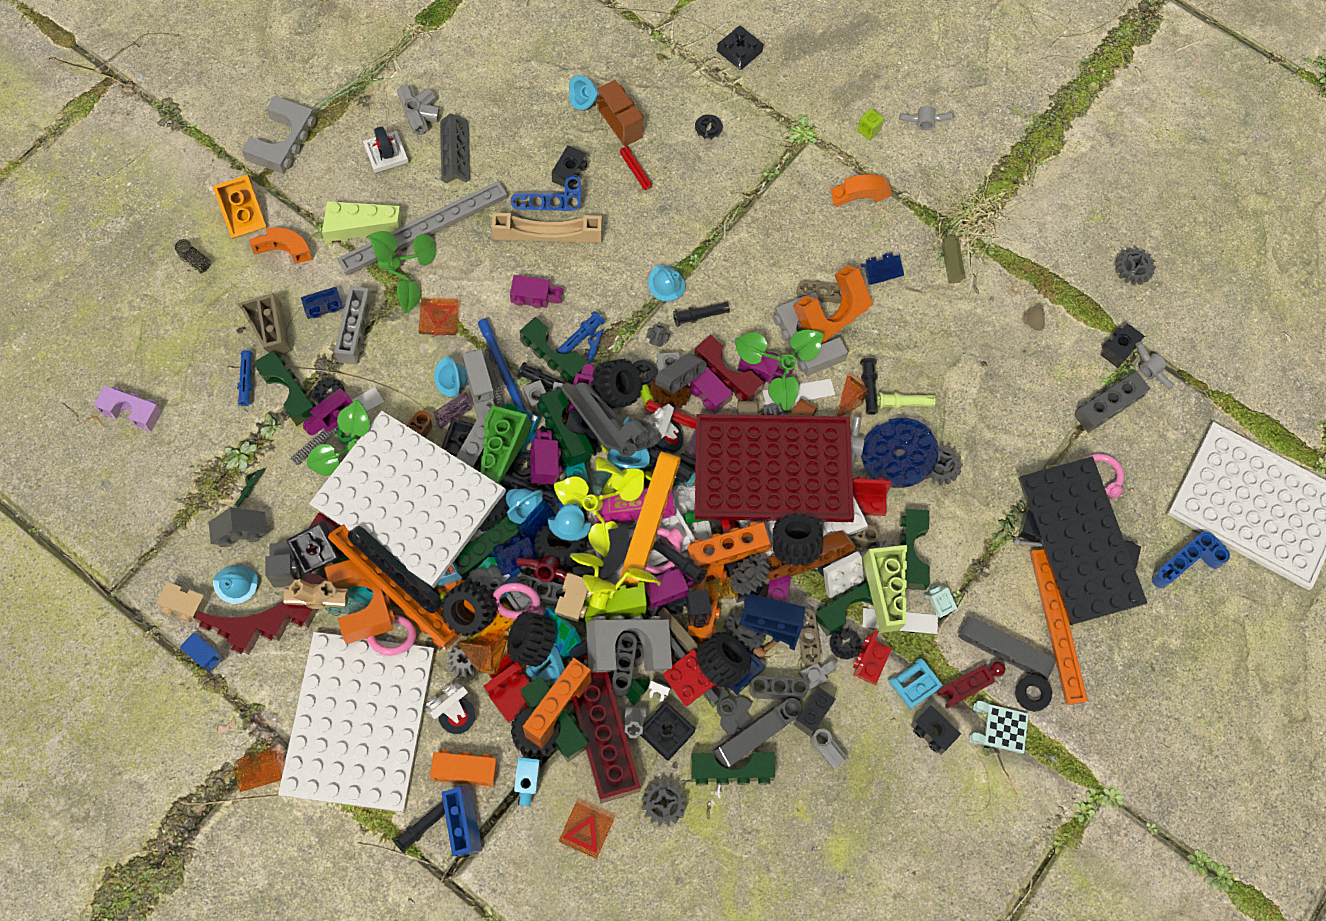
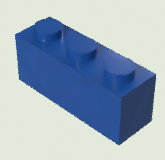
[441,787,482,856]

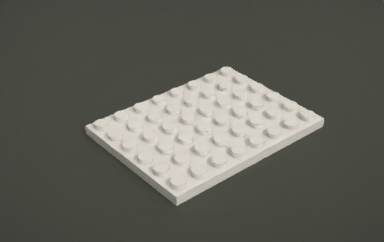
[309,411,506,588]
[1167,422,1326,590]
[278,632,435,813]

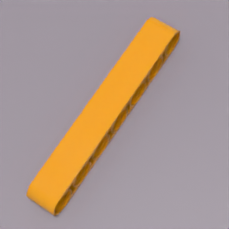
[619,451,681,587]

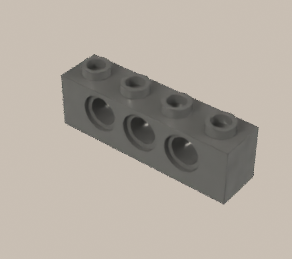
[1074,372,1151,433]

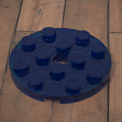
[861,418,939,488]

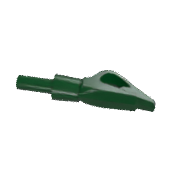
[235,468,266,507]

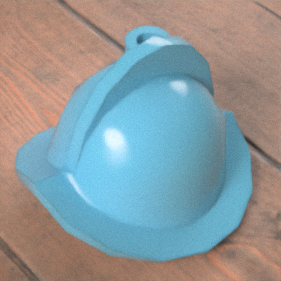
[569,75,598,111]
[648,265,685,302]
[434,356,468,397]
[607,449,650,471]
[506,488,543,524]
[548,503,591,541]
[213,565,258,604]

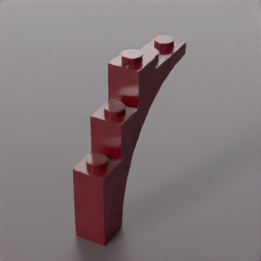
[195,572,328,655]

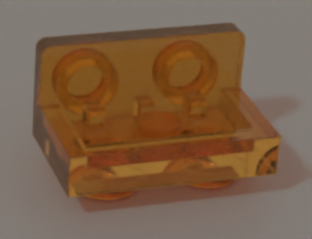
[233,750,282,792]

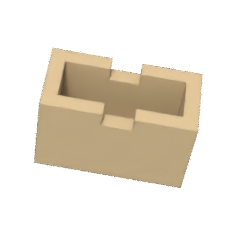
[555,573,591,622]
[156,582,209,623]

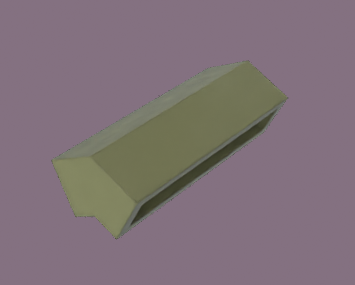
[942,235,966,284]

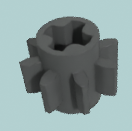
[646,324,670,347]

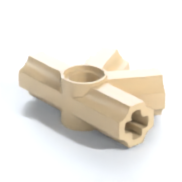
[283,579,348,609]

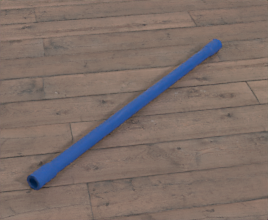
[478,319,564,509]

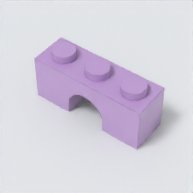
[93,386,162,432]

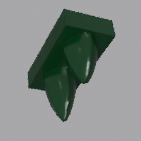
[608,664,650,705]

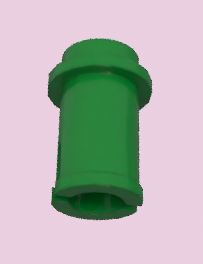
[683,510,709,526]

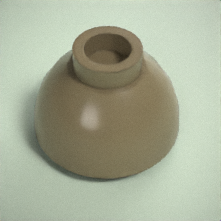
[1024,305,1045,331]

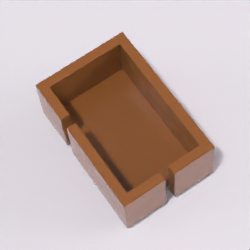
[597,80,644,146]

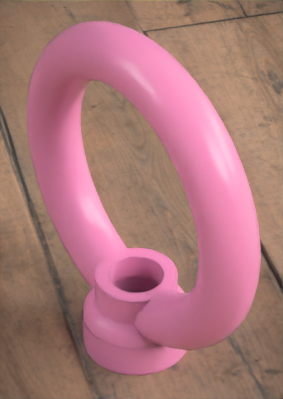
[1086,454,1124,500]
[645,527,684,574]
[492,583,544,619]
[367,615,416,656]

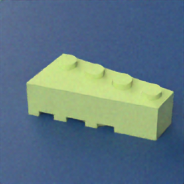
[322,201,402,244]
[862,545,907,633]

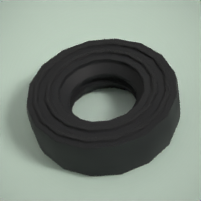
[1015,675,1052,712]

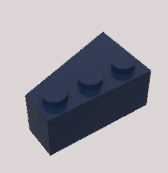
[740,594,805,650]

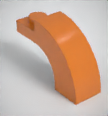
[830,174,893,207]
[249,227,313,264]

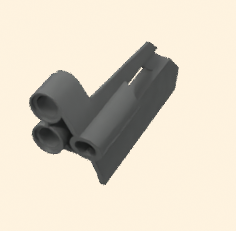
[560,382,661,457]

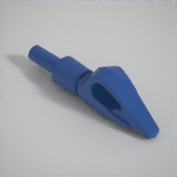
[587,329,604,364]

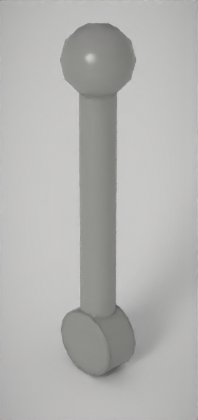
[1014,538,1042,547]

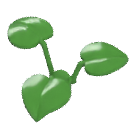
[368,231,436,313]
[735,330,824,411]
[307,400,370,476]

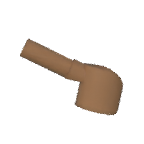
[753,641,778,660]

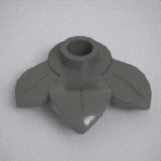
[470,565,505,595]
[716,697,752,736]

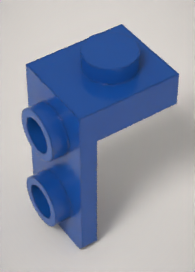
[180,633,223,673]

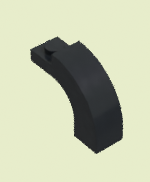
[573,526,630,580]

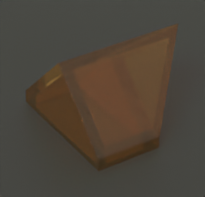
[837,375,868,416]
[457,633,508,675]

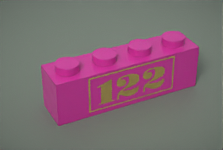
[595,488,676,524]

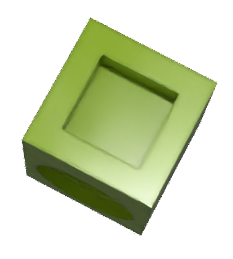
[857,108,884,140]

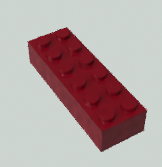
[571,672,641,804]

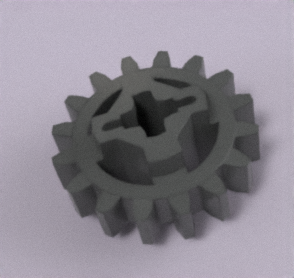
[1115,247,1156,285]
[920,444,963,486]
[730,554,770,595]
[723,610,767,651]
[641,780,687,827]

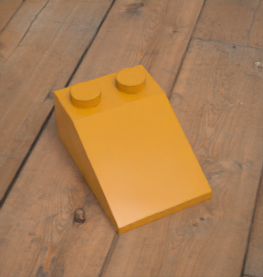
[212,175,267,238]

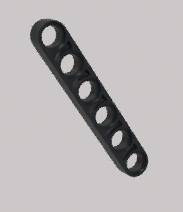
[348,526,442,613]

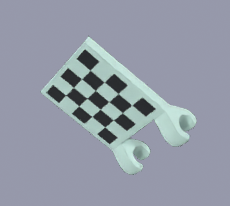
[969,701,1028,754]

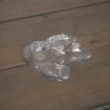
[673,474,695,510]

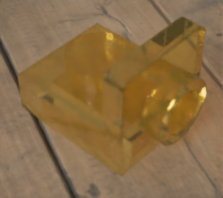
[705,578,738,602]

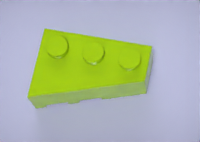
[584,581,646,622]

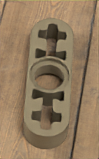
[796,281,841,303]
[656,607,698,653]
[799,609,821,667]

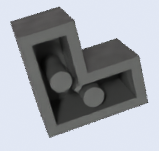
[209,507,267,547]
[265,542,301,588]

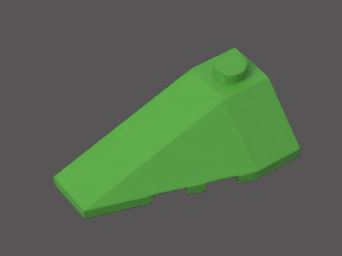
[481,405,532,484]

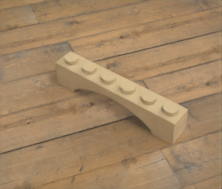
[492,213,602,243]

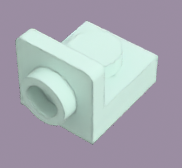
[924,585,957,618]

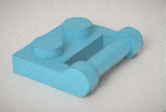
[526,646,565,686]
[888,658,943,710]

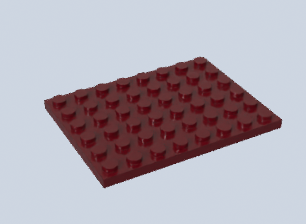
[695,414,854,522]

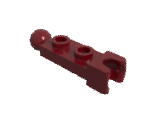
[937,661,1006,709]

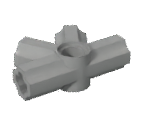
[397,84,440,135]

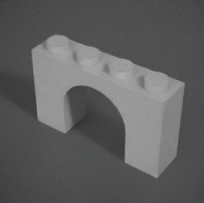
[241,96,316,175]
[773,292,848,376]
[462,349,495,418]
[586,616,672,673]

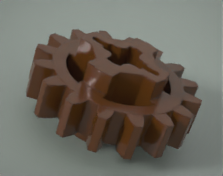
[650,377,691,409]

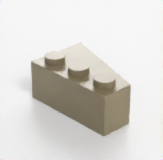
[238,293,290,355]

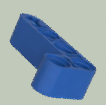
[510,174,581,211]
[1152,532,1230,589]

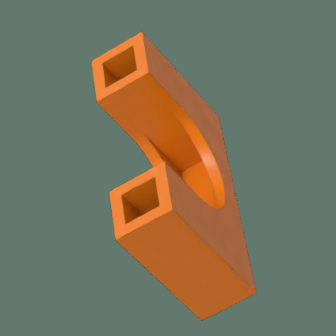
[793,265,873,344]
[325,560,395,645]
[523,658,591,749]

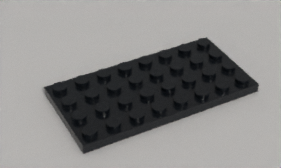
[1018,456,1148,626]

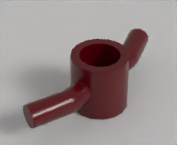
[517,555,567,582]

